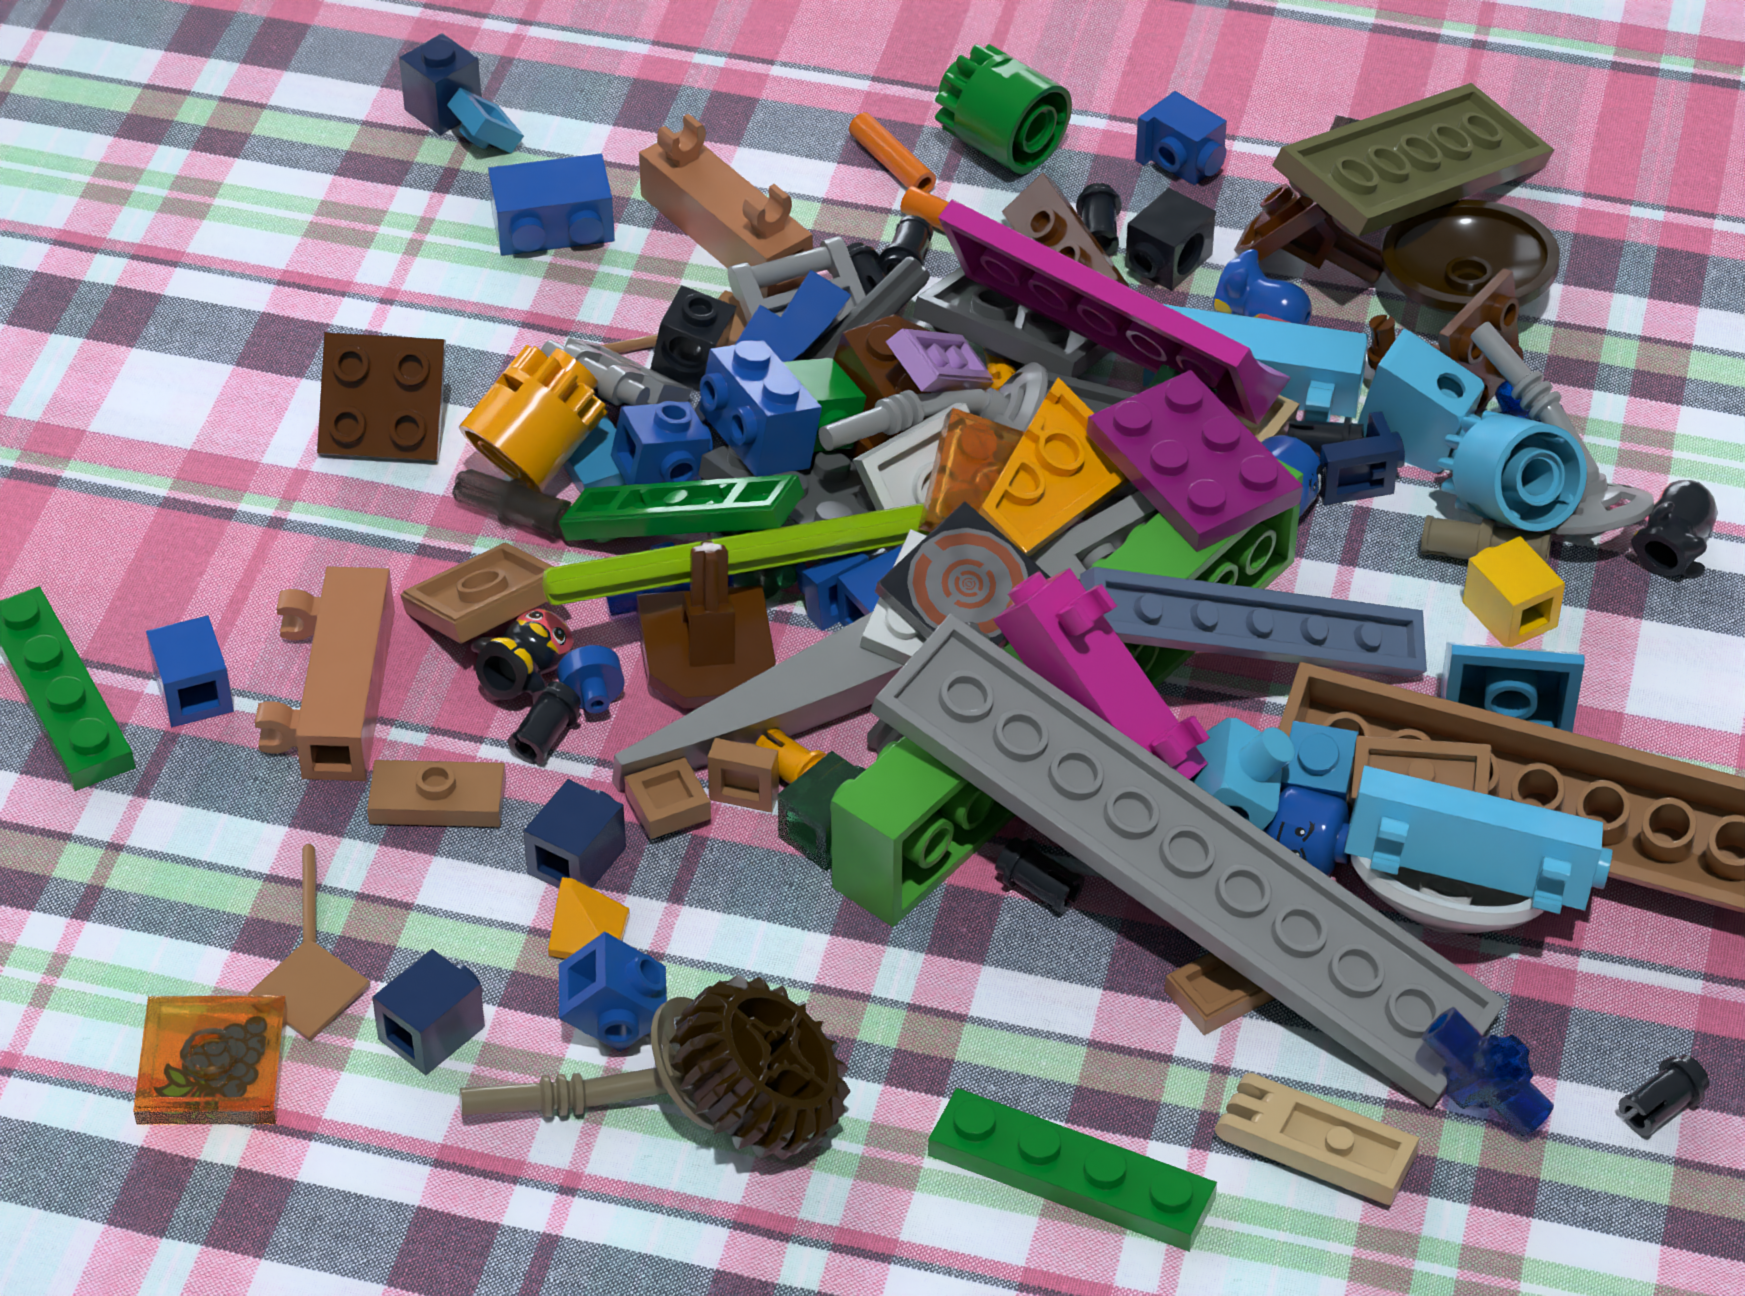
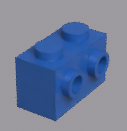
[699,340,822,477]

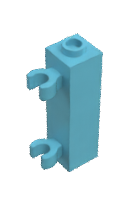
[1143,304,1369,422]
[1344,765,1613,914]

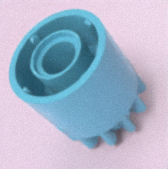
[1438,410,1587,531]

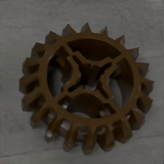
[669,975,851,1160]

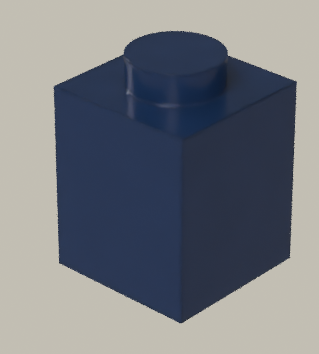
[399,33,482,136]
[523,779,626,889]
[372,949,485,1076]

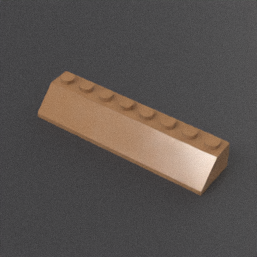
[1278,661,1745,913]

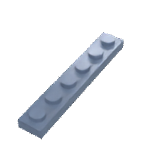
[1080,567,1427,678]

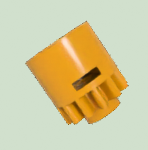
[459,344,607,494]

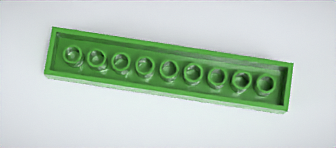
[830,459,1303,927]

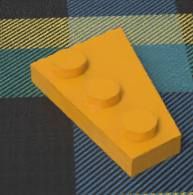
[978,377,1131,557]

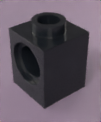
[1125,187,1216,291]
[650,285,737,391]

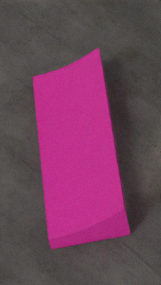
[938,199,1291,425]

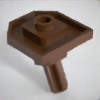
[1234,183,1384,283]
[636,541,776,709]

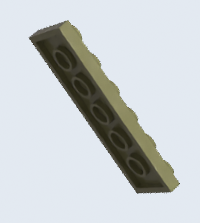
[1272,83,1554,237]

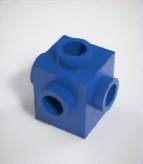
[611,401,713,485]
[559,932,667,1052]

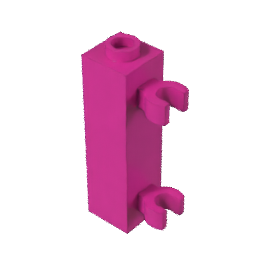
[993,568,1210,779]

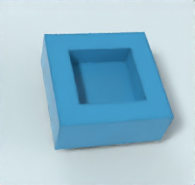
[447,88,524,153]
[1280,721,1359,802]

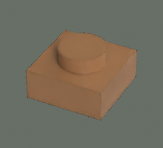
[707,738,779,813]
[624,757,711,839]

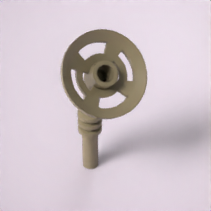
[459,997,714,1130]

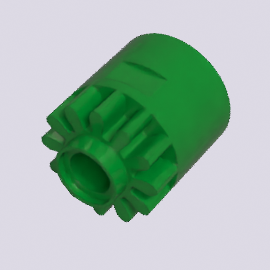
[935,44,1072,174]

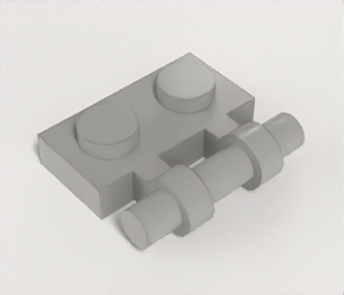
[541,337,692,406]

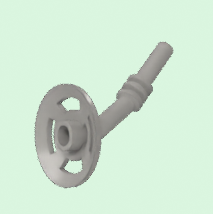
[1470,322,1655,535]
[819,362,1048,472]

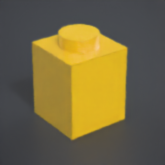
[1463,536,1565,647]

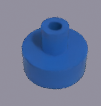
[557,645,625,714]

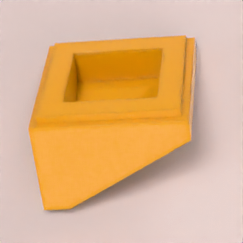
[548,877,630,959]

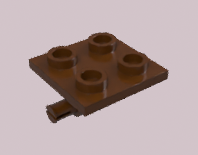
[1367,268,1523,415]
[317,332,446,461]

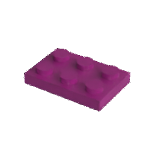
[1087,370,1303,552]

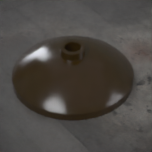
[1381,199,1560,315]

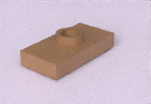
[367,760,506,827]

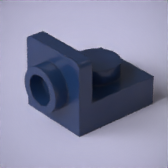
[1319,411,1405,506]

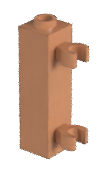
[639,113,813,299]
[255,566,395,781]

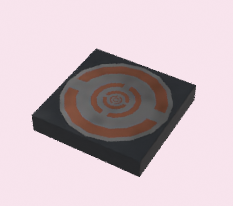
[875,501,1051,648]

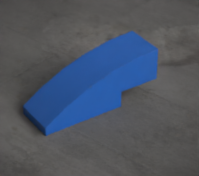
[694,270,851,424]

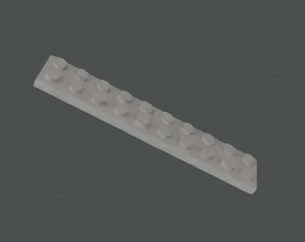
[870,613,1507,1107]

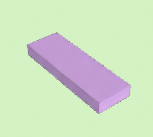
[886,328,993,392]

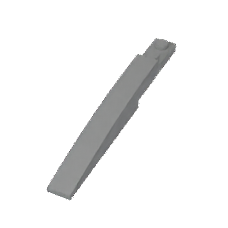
[612,491,1159,792]

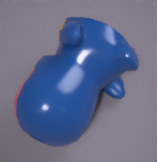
[1213,249,1312,325]

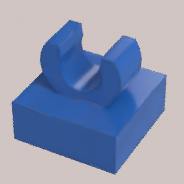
[795,552,869,631]

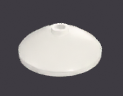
[1351,855,1545,933]

